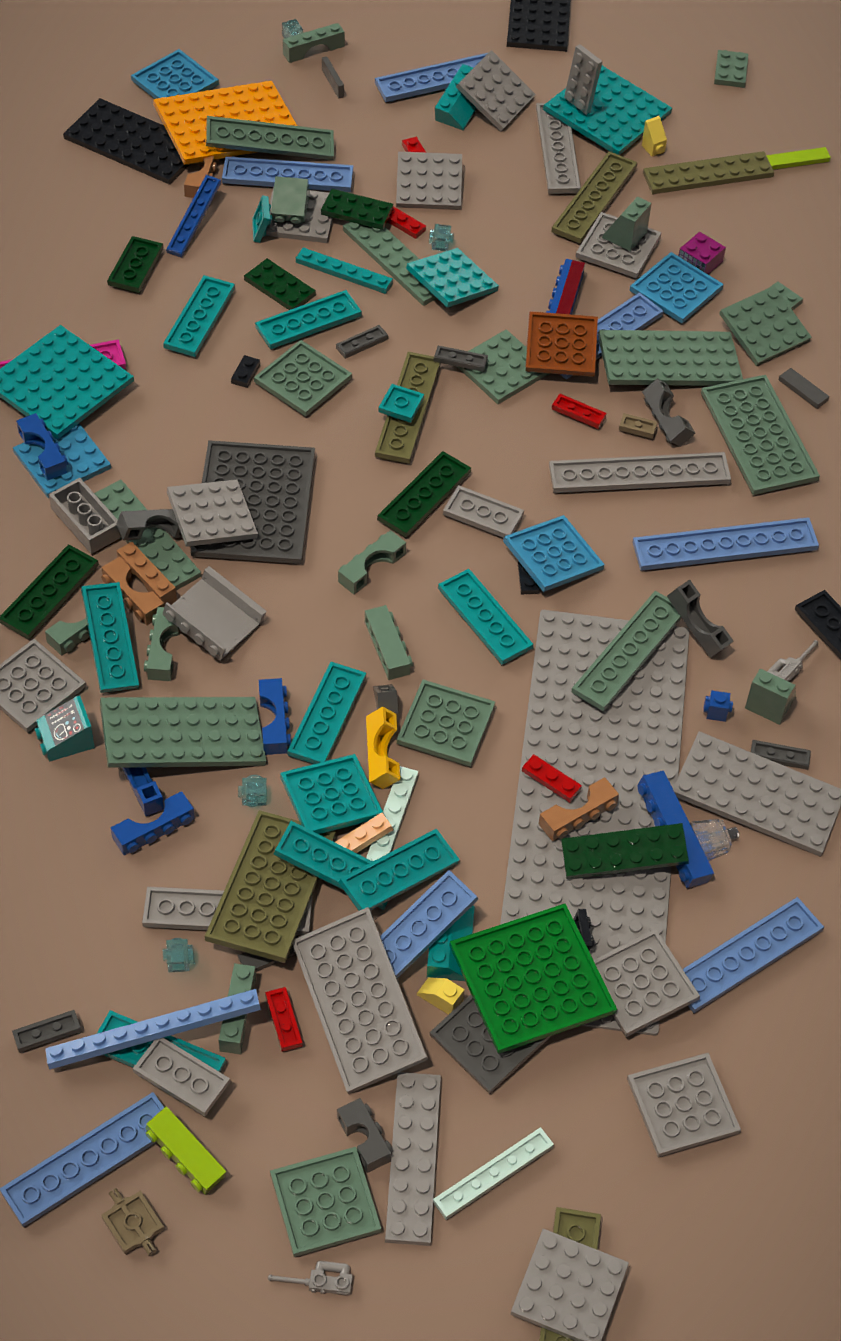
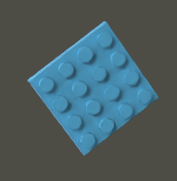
[131,49,219,99]
[629,252,724,323]
[13,423,111,498]
[503,515,605,592]

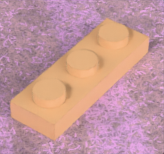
[335,813,393,853]

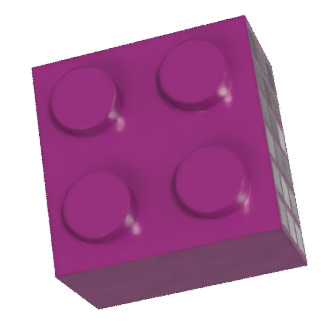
[678,231,726,274]

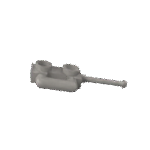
[767,640,819,682]
[268,1261,352,1295]

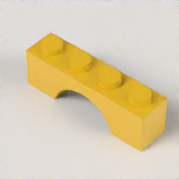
[366,707,400,789]

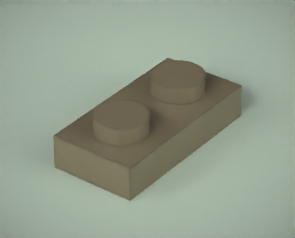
[619,413,658,439]

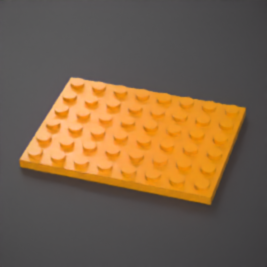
[153,81,297,165]

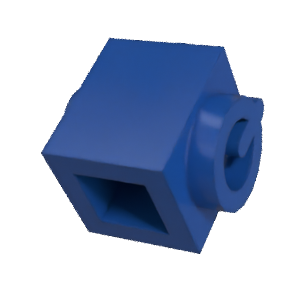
[703,690,733,722]

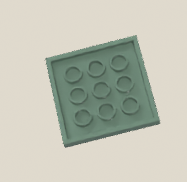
[719,285,812,366]
[456,329,550,404]
[254,340,352,417]
[396,680,496,767]
[270,1147,381,1257]

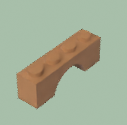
[184,156,220,198]
[117,542,177,607]
[101,557,164,625]
[538,777,619,842]

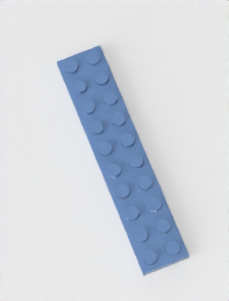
[632,517,819,571]

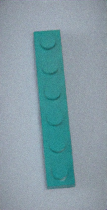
[296,248,393,294]

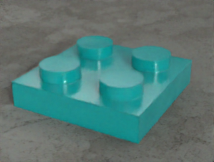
[252,195,272,243]
[378,384,424,423]

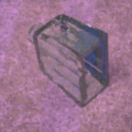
[690,819,739,861]

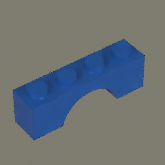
[16,413,68,481]
[259,678,291,755]
[123,767,164,816]
[110,791,195,855]

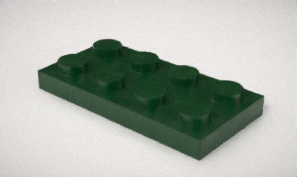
[321,189,393,230]
[107,236,164,293]
[244,258,316,310]

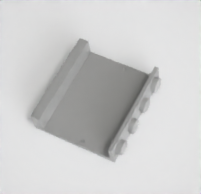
[162,566,267,661]

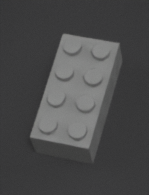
[49,478,121,554]

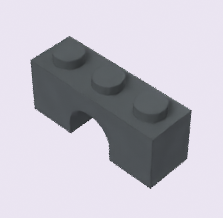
[337,1098,393,1173]

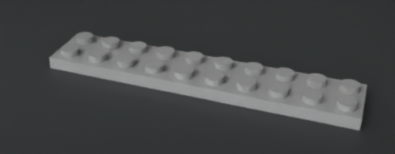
[549,452,731,493]

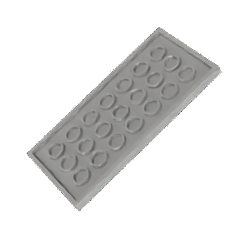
[673,731,841,857]
[293,907,428,1094]

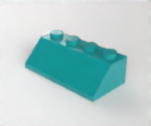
[435,64,477,130]
[426,905,475,981]

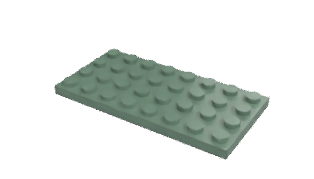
[598,330,743,386]
[701,375,820,495]
[100,697,266,768]

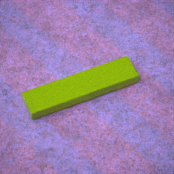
[766,147,831,170]

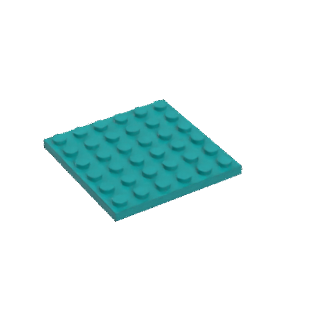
[543,65,672,155]
[0,325,134,439]

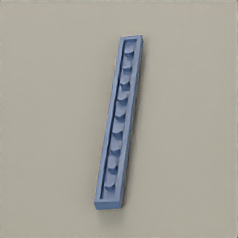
[46,989,261,1069]

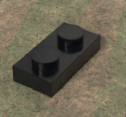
[231,355,260,388]
[518,561,540,595]
[573,909,594,951]

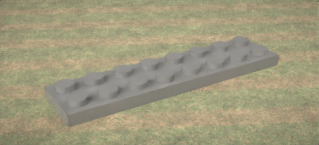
[536,103,581,194]
[142,887,312,935]
[385,1072,441,1246]

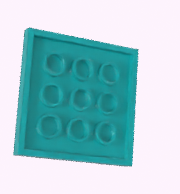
[406,248,499,307]
[280,754,383,834]

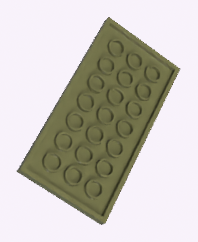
[205,810,336,963]

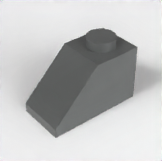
[373,684,399,714]

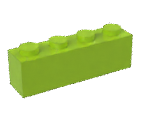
[145,1106,226,1195]

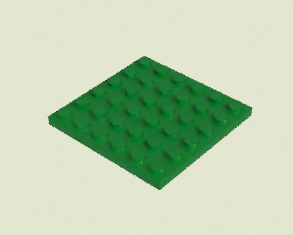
[449,903,617,1054]

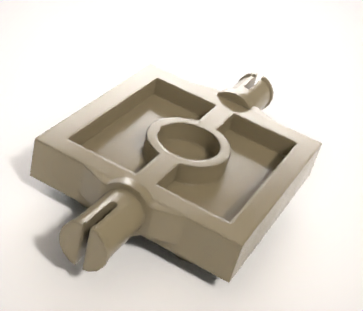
[101,1188,164,1256]

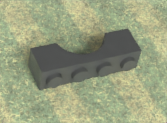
[642,378,695,446]
[116,509,182,540]
[667,580,734,658]

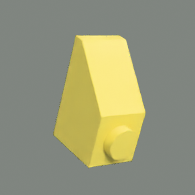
[642,116,667,157]
[417,977,465,1015]

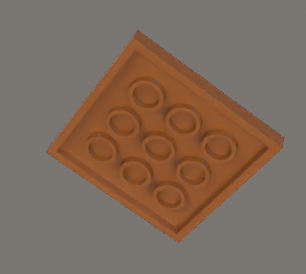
[525,311,598,377]

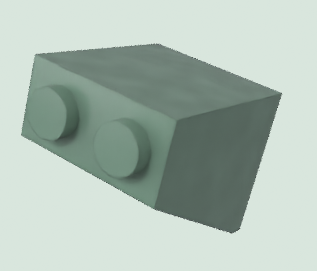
[271,176,310,224]
[602,196,652,251]
[745,669,796,725]

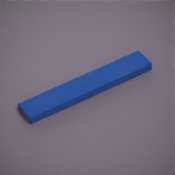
[166,175,221,258]

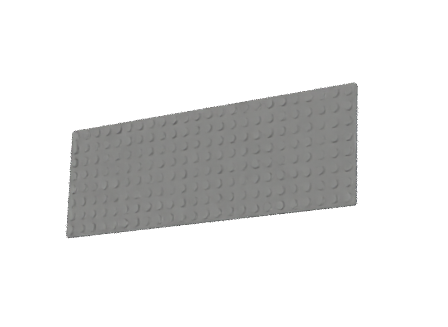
[500,610,689,1036]

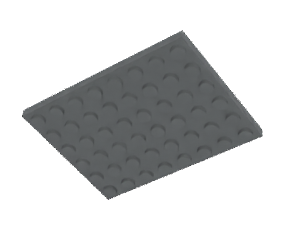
[191,440,315,564]

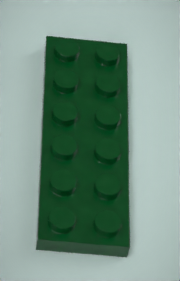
[377,451,471,537]
[0,544,99,639]
[561,823,689,879]

